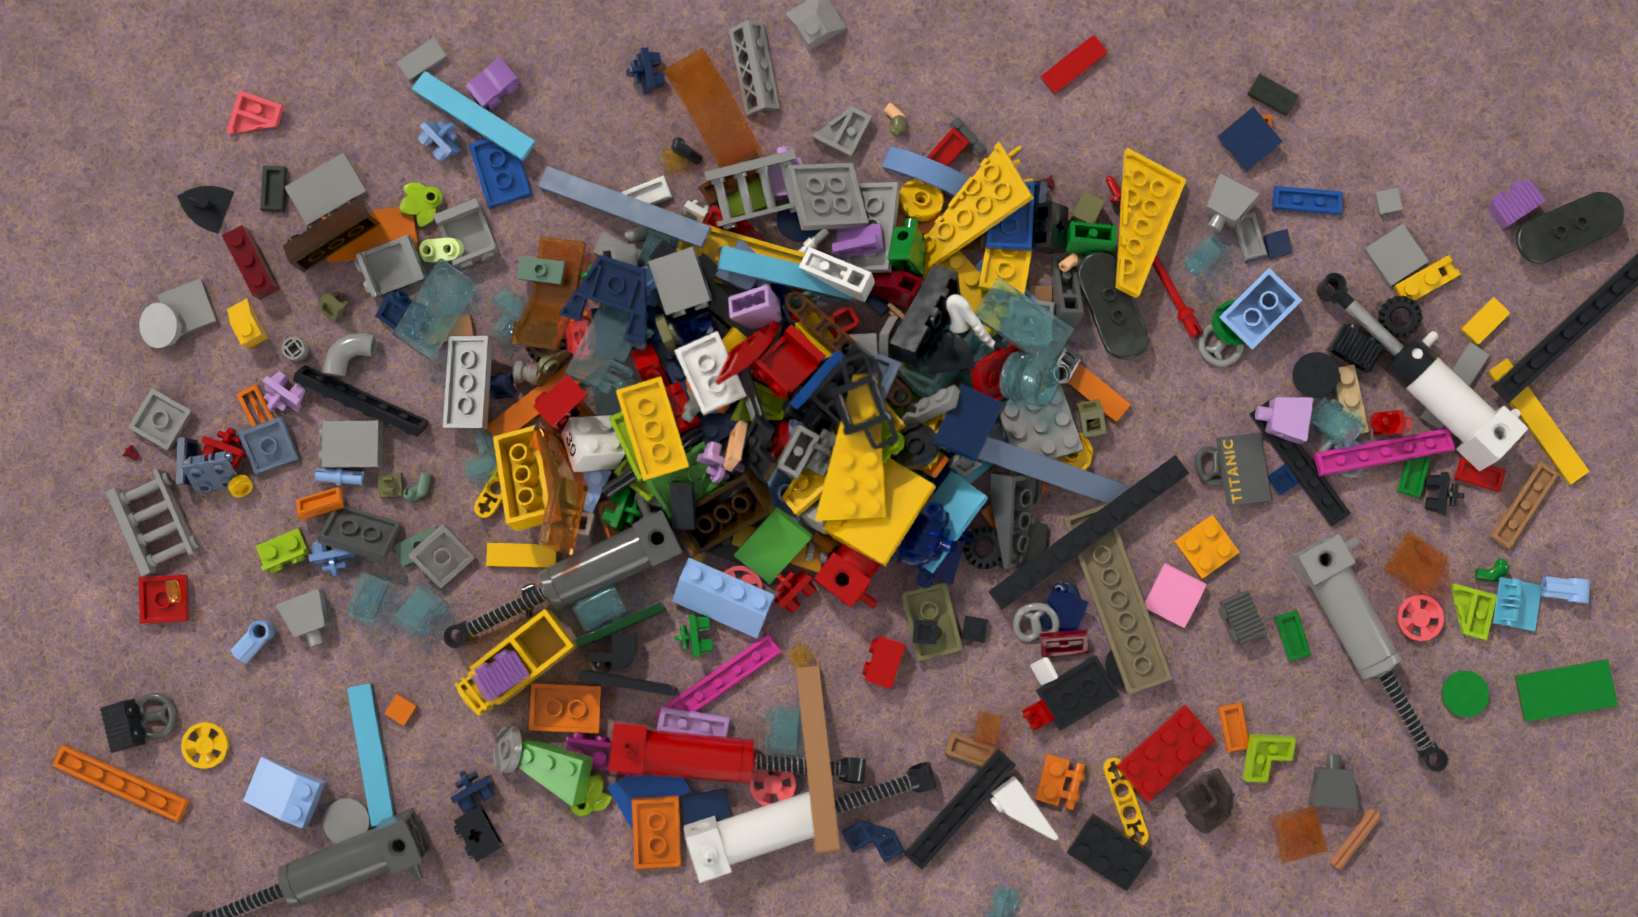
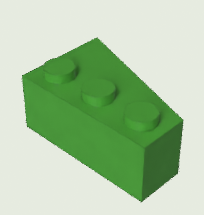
[517,739,594,807]

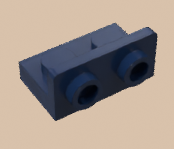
[375,290,433,342]

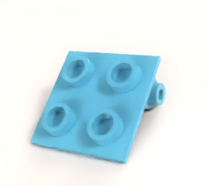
[1493,577,1542,631]

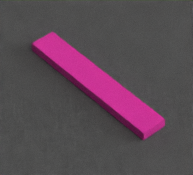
[1314,428,1455,477]
[654,633,782,719]

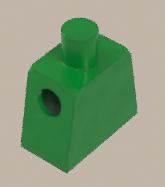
[887,218,926,276]

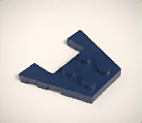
[559,255,647,343]

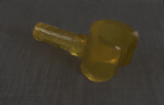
[680,536,707,564]

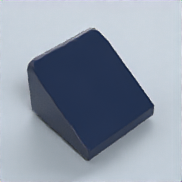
[1263,229,1292,259]

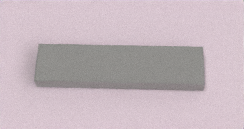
[1419,342,1489,430]

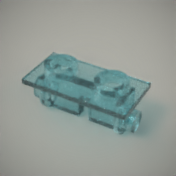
[987,884,1019,917]

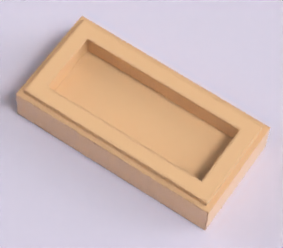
[723,420,748,471]

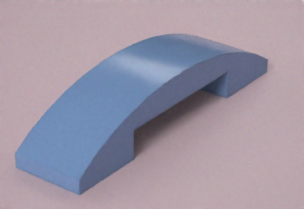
[882,146,969,197]

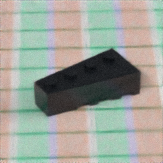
[889,264,961,367]

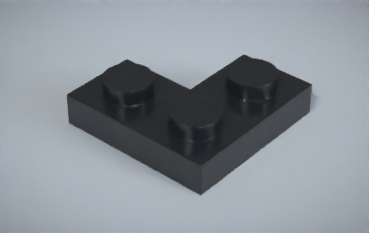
[741,415,778,482]

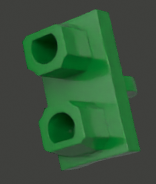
[601,487,642,532]
[674,615,714,657]

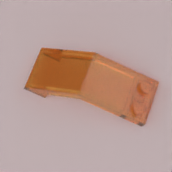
[663,48,762,168]
[510,236,586,350]
[529,426,588,555]

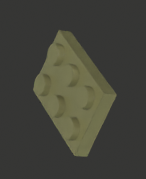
[901,582,963,661]

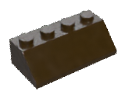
[283,196,381,273]
[684,468,773,554]

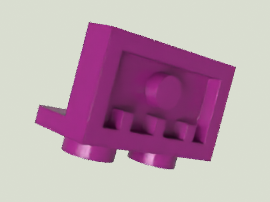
[566,732,612,770]

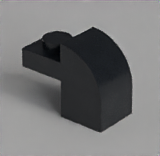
[781,390,838,436]
[588,633,637,671]

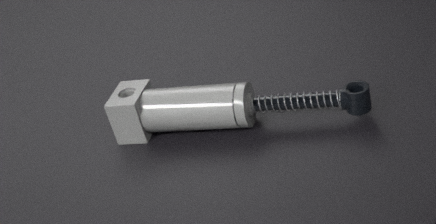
[1288,534,1449,772]

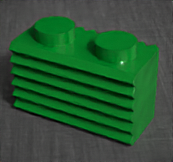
[1065,221,1116,255]

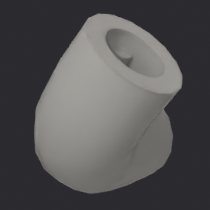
[323,333,376,377]

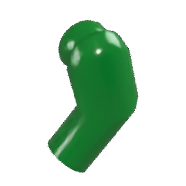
[1475,559,1509,582]

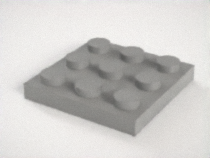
[786,163,869,230]
[998,385,1084,459]

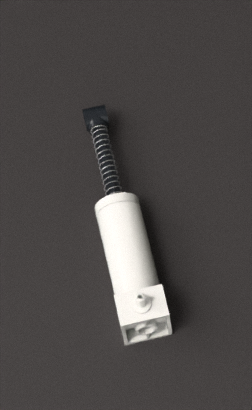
[684,762,937,883]

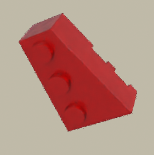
[533,375,587,434]

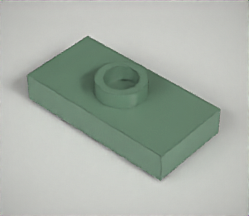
[517,256,566,286]
[393,526,437,567]

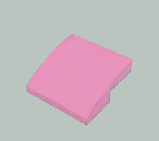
[1144,563,1206,628]

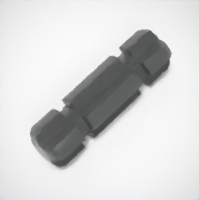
[949,117,986,157]

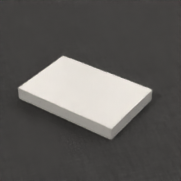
[674,331,747,415]

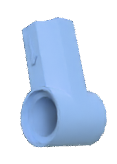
[1541,577,1591,604]
[230,620,276,664]

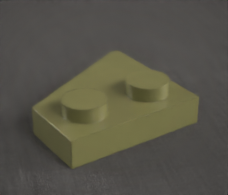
[655,312,680,356]

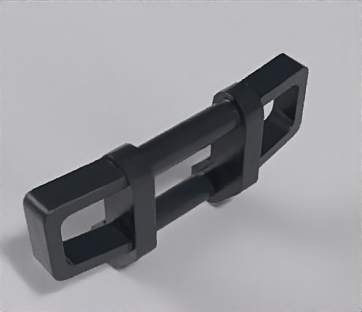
[828,352,898,450]

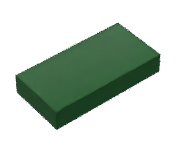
[1396,456,1432,499]
[1274,610,1311,662]

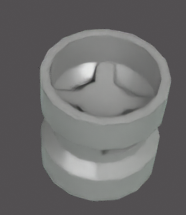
[282,337,310,363]
[513,361,539,385]

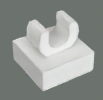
[681,200,708,223]

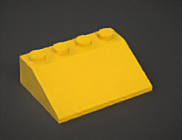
[822,458,936,566]

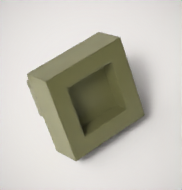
[318,291,348,323]
[378,473,403,498]

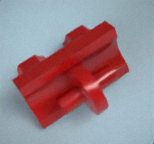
[1369,410,1413,437]
[201,427,247,468]
[774,570,816,613]

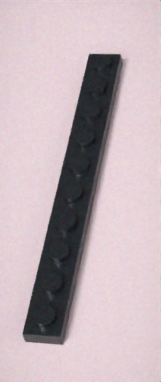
[1491,252,1638,403]
[988,455,1189,610]

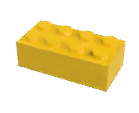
[493,425,560,531]

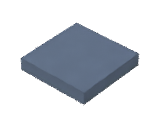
[238,415,300,475]

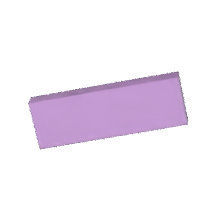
[657,706,730,737]

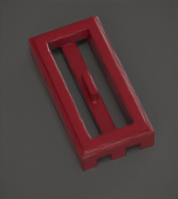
[1040,629,1088,657]

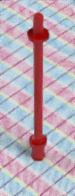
[1106,176,1203,338]

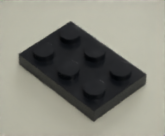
[1035,655,1120,731]
[1067,813,1153,891]

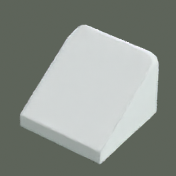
[1030,657,1058,685]

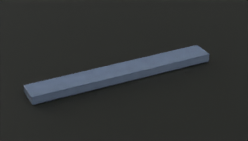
[538,166,712,249]
[978,436,1132,504]

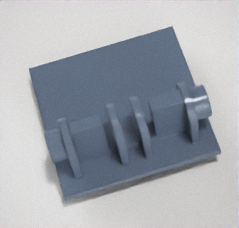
[181,451,238,493]

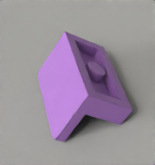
[832,224,884,260]

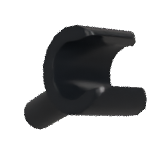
[522,583,536,617]

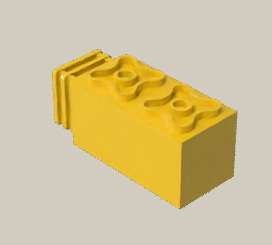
[454,609,578,716]

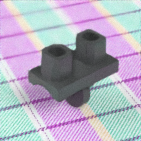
[804,429,837,477]

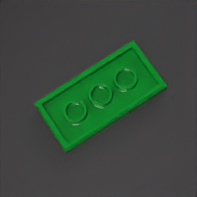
[1514,659,1618,722]

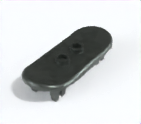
[1516,192,1625,264]
[1077,251,1149,360]

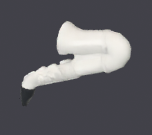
[946,294,1007,350]

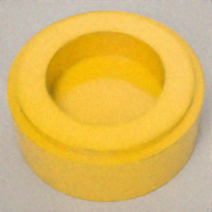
[228,475,253,498]

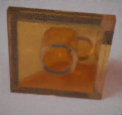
[1383,531,1448,595]
[1269,805,1327,862]

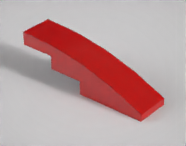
[715,320,780,385]

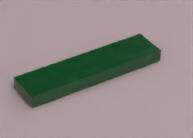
[575,602,665,648]

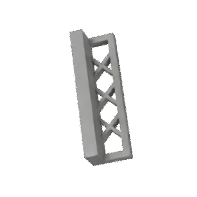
[729,20,780,116]

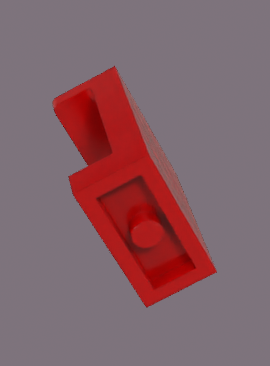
[751,324,826,401]

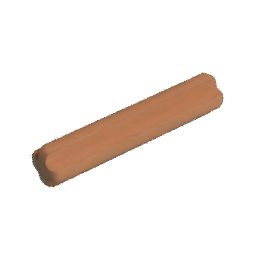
[1330,809,1381,870]

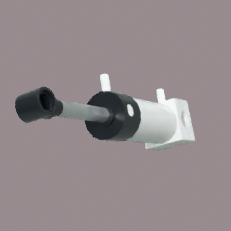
[1316,272,1528,472]

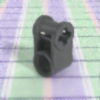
[1041,342,1082,387]

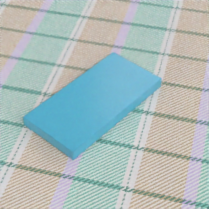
[898,471,988,573]

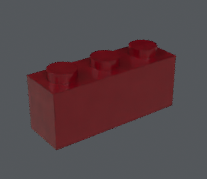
[222,225,280,300]

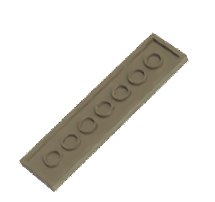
[1063,503,1172,695]

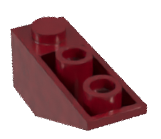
[870,269,924,310]

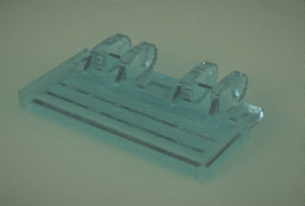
[565,303,653,394]

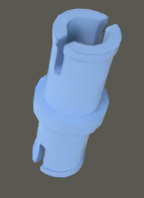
[315,467,364,486]

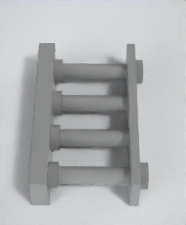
[703,150,796,230]
[106,469,200,577]

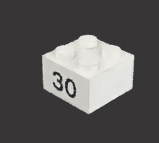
[561,415,625,472]

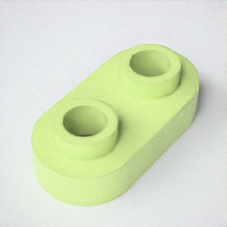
[419,238,464,263]

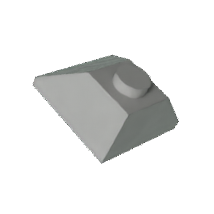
[785,0,847,52]

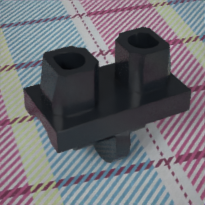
[1425,472,1465,516]

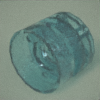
[1000,352,1060,407]

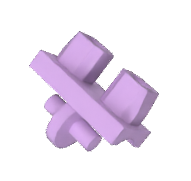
[262,371,306,413]
[696,442,745,484]

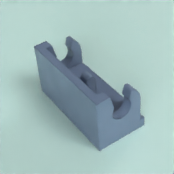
[872,354,901,401]

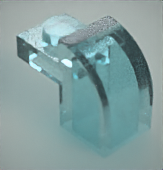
[1182,232,1229,276]
[490,285,527,340]
[462,429,498,483]

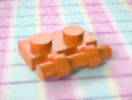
[1035,754,1086,810]

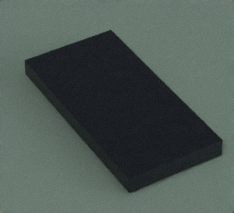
[578,670,676,696]

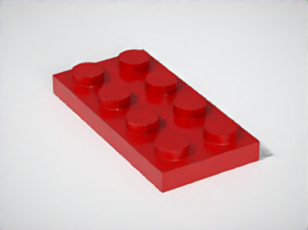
[1115,705,1216,802]

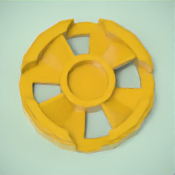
[181,722,230,769]

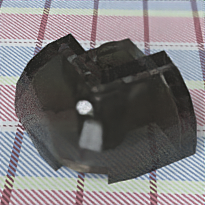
[1175,768,1235,834]

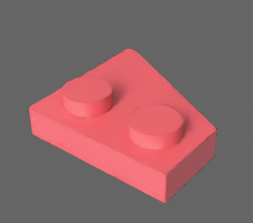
[226,90,284,134]

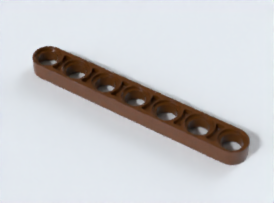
[785,292,911,407]

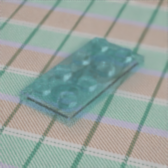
[392,258,478,361]
[974,277,1074,368]

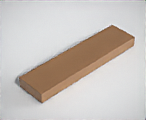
[1489,461,1560,550]

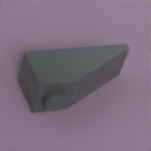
[1052,256,1084,329]

